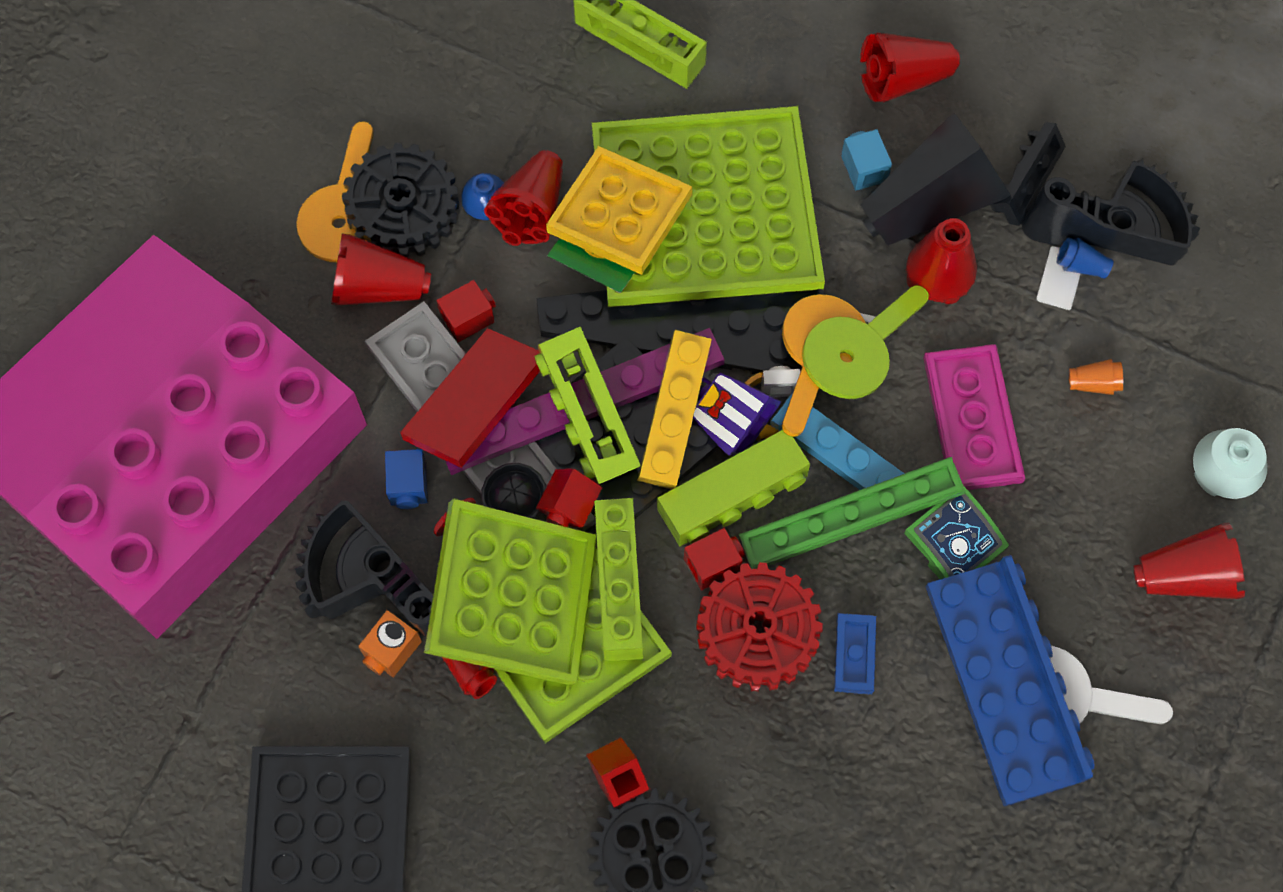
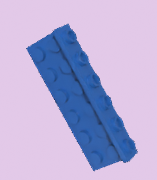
[925,555,1094,807]

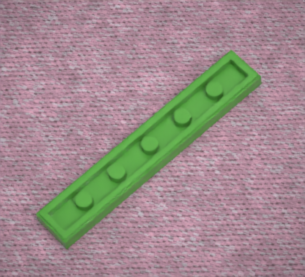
[739,457,965,569]

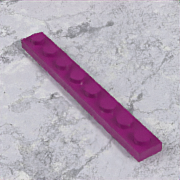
[446,328,724,475]

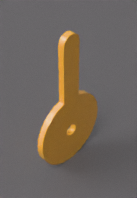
[297,122,373,262]
[782,295,865,437]

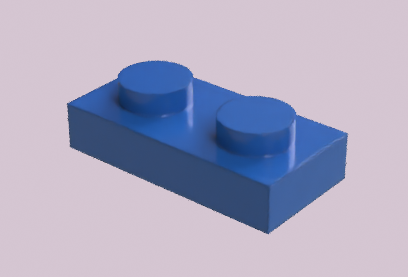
[834,613,876,694]

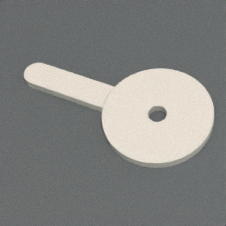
[1050,646,1173,724]

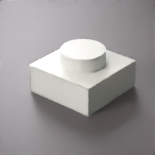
[761,366,800,397]

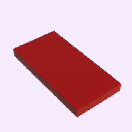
[400,328,540,468]

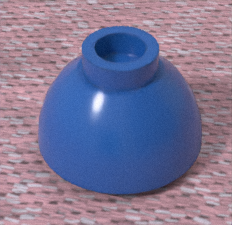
[461,173,504,220]

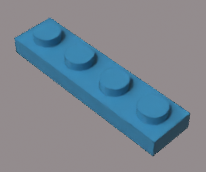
[770,392,905,490]

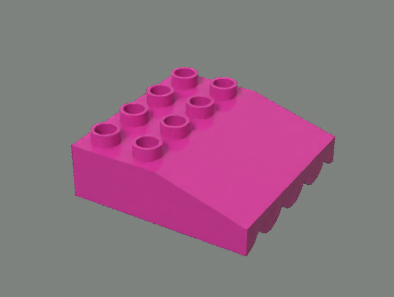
[0,235,367,639]

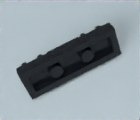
[990,122,1066,226]

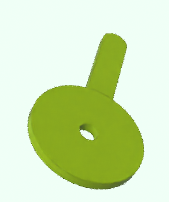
[802,286,929,399]

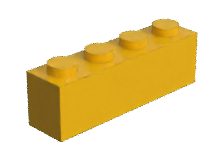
[637,330,712,489]

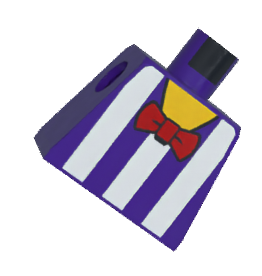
[693,372,781,457]

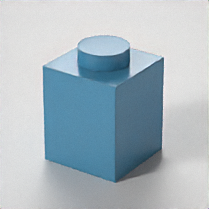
[841,129,892,191]

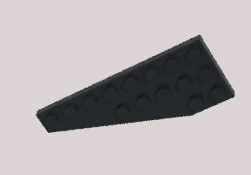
[536,289,824,374]

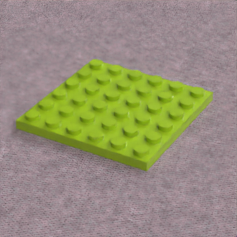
[592,106,825,307]

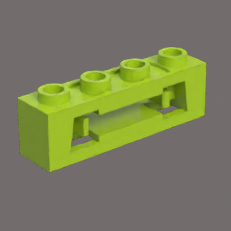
[574,0,707,89]
[534,327,641,484]
[595,498,643,661]

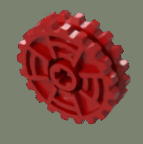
[696,562,823,692]

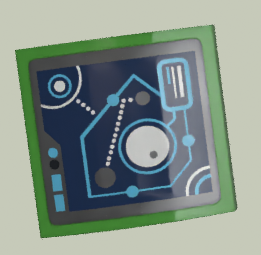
[904,487,1009,579]

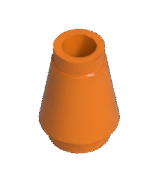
[1069,359,1123,395]

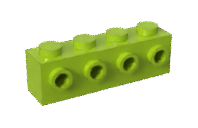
[657,430,810,547]

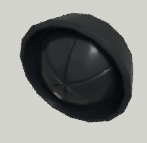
[481,463,546,519]

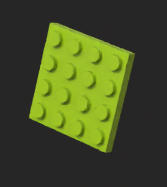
[424,499,596,685]
[494,548,672,743]

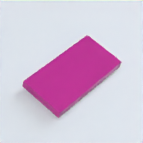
[923,344,1025,490]

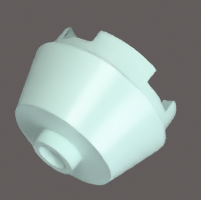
[1193,428,1267,499]

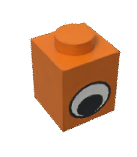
[358,610,422,678]

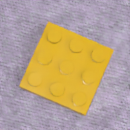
[546,146,692,275]

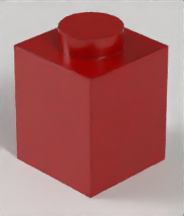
[436,280,496,343]
[536,468,603,527]
[684,528,745,591]
[587,737,650,808]

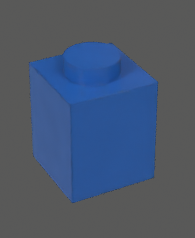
[385,449,428,509]

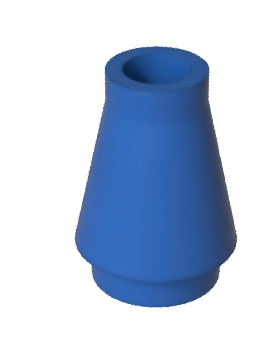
[1056,238,1113,279]

